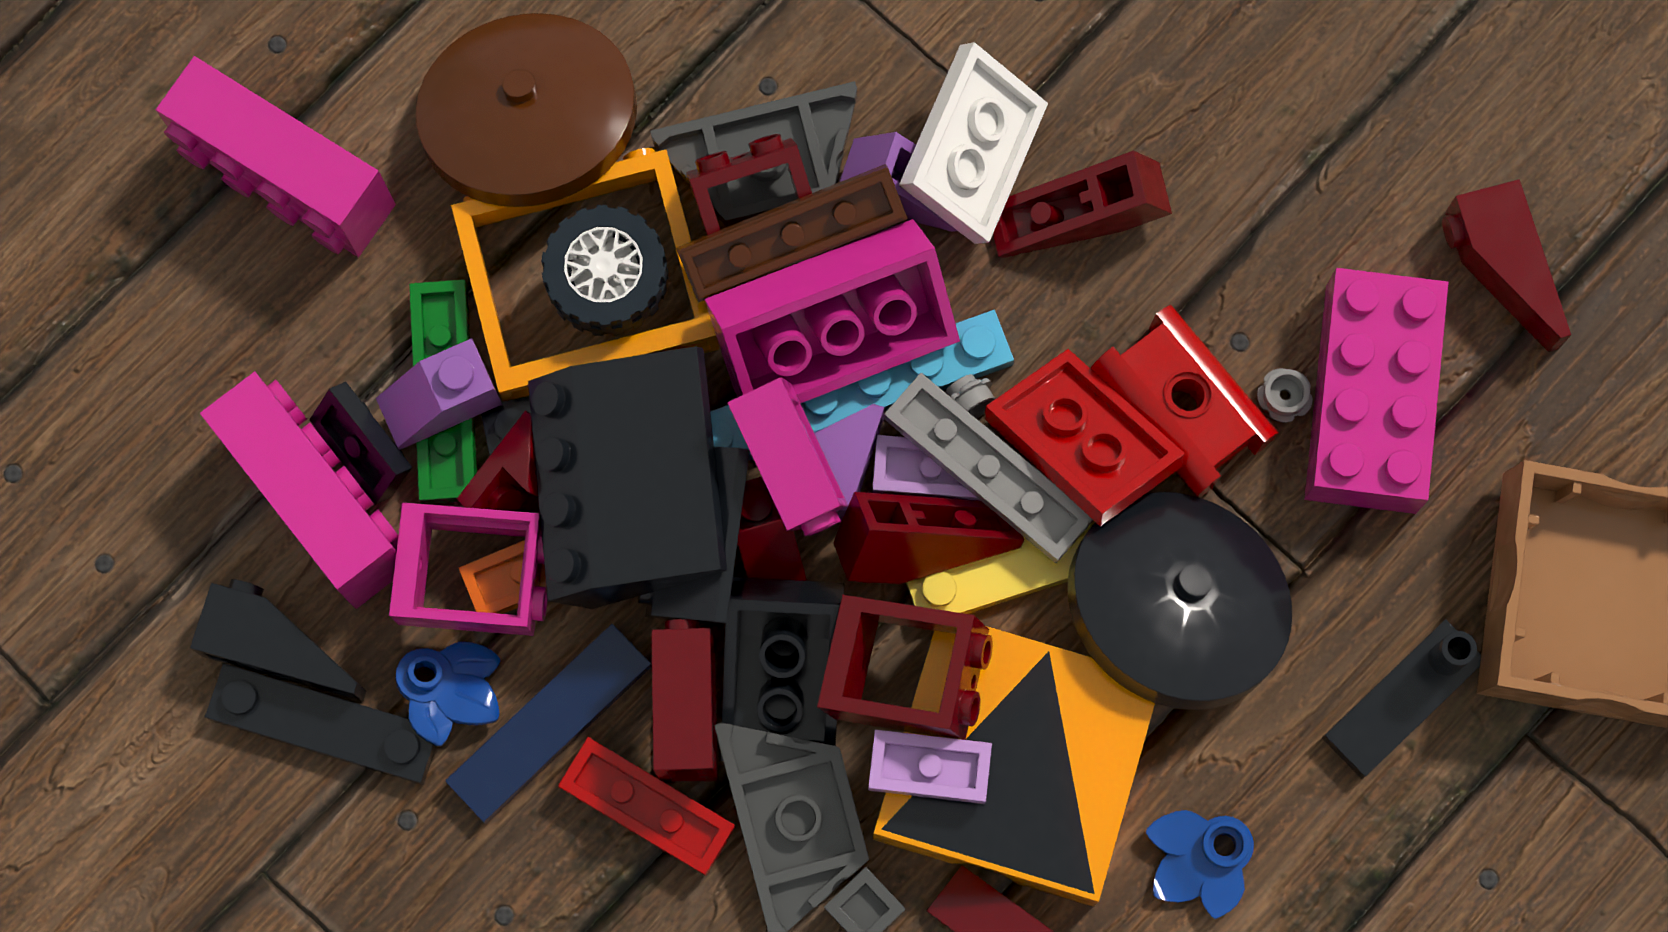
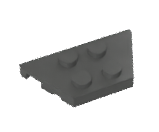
[650,81,857,227]
[714,723,869,932]

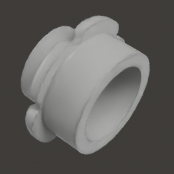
[1257,368,1313,422]
[945,374,996,419]

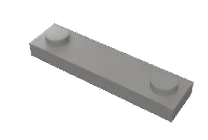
[884,373,1093,564]

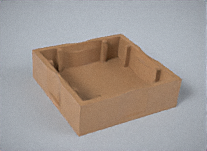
[1477,460,1668,728]

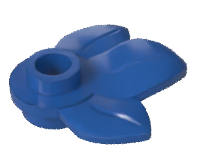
[395,642,501,747]
[1146,810,1254,919]

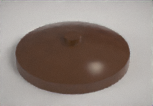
[416,13,637,207]

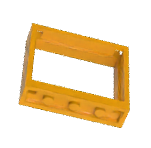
[451,148,719,401]

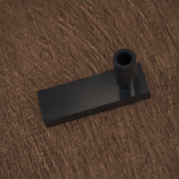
[1322,619,1481,779]

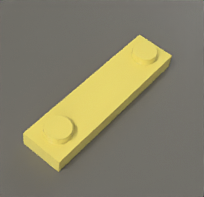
[905,520,1095,614]

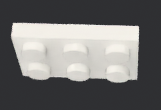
[899,42,1048,244]

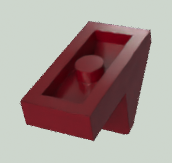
[457,410,538,512]
[737,476,807,581]

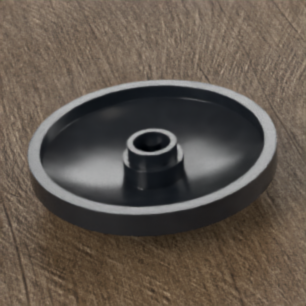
[1068,492,1292,710]

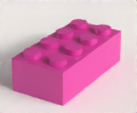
[155,56,396,257]
[704,219,960,403]
[1304,268,1448,514]
[200,371,398,609]

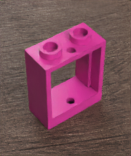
[727,377,848,536]
[389,503,548,636]

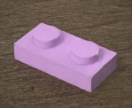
[873,435,981,501]
[868,730,992,804]

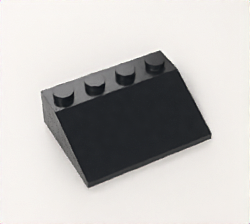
[528,346,727,609]

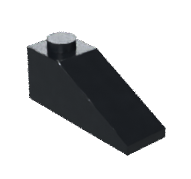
[190,579,366,702]

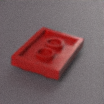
[984,349,1185,527]

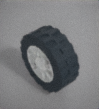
[541,205,669,337]

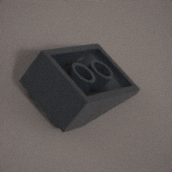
[721,577,844,761]

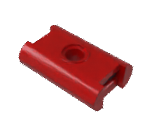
[1090,305,1279,498]

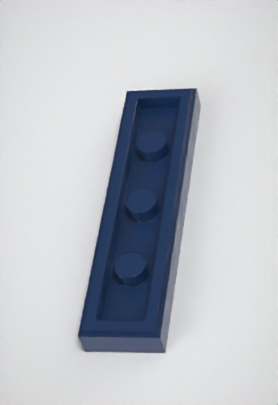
[445,624,652,824]

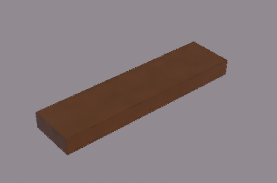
[676,164,908,303]

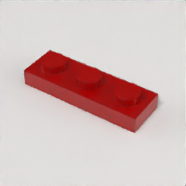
[558,737,736,877]

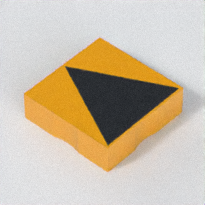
[873,626,1155,907]

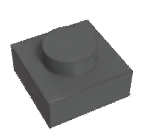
[824,867,906,932]

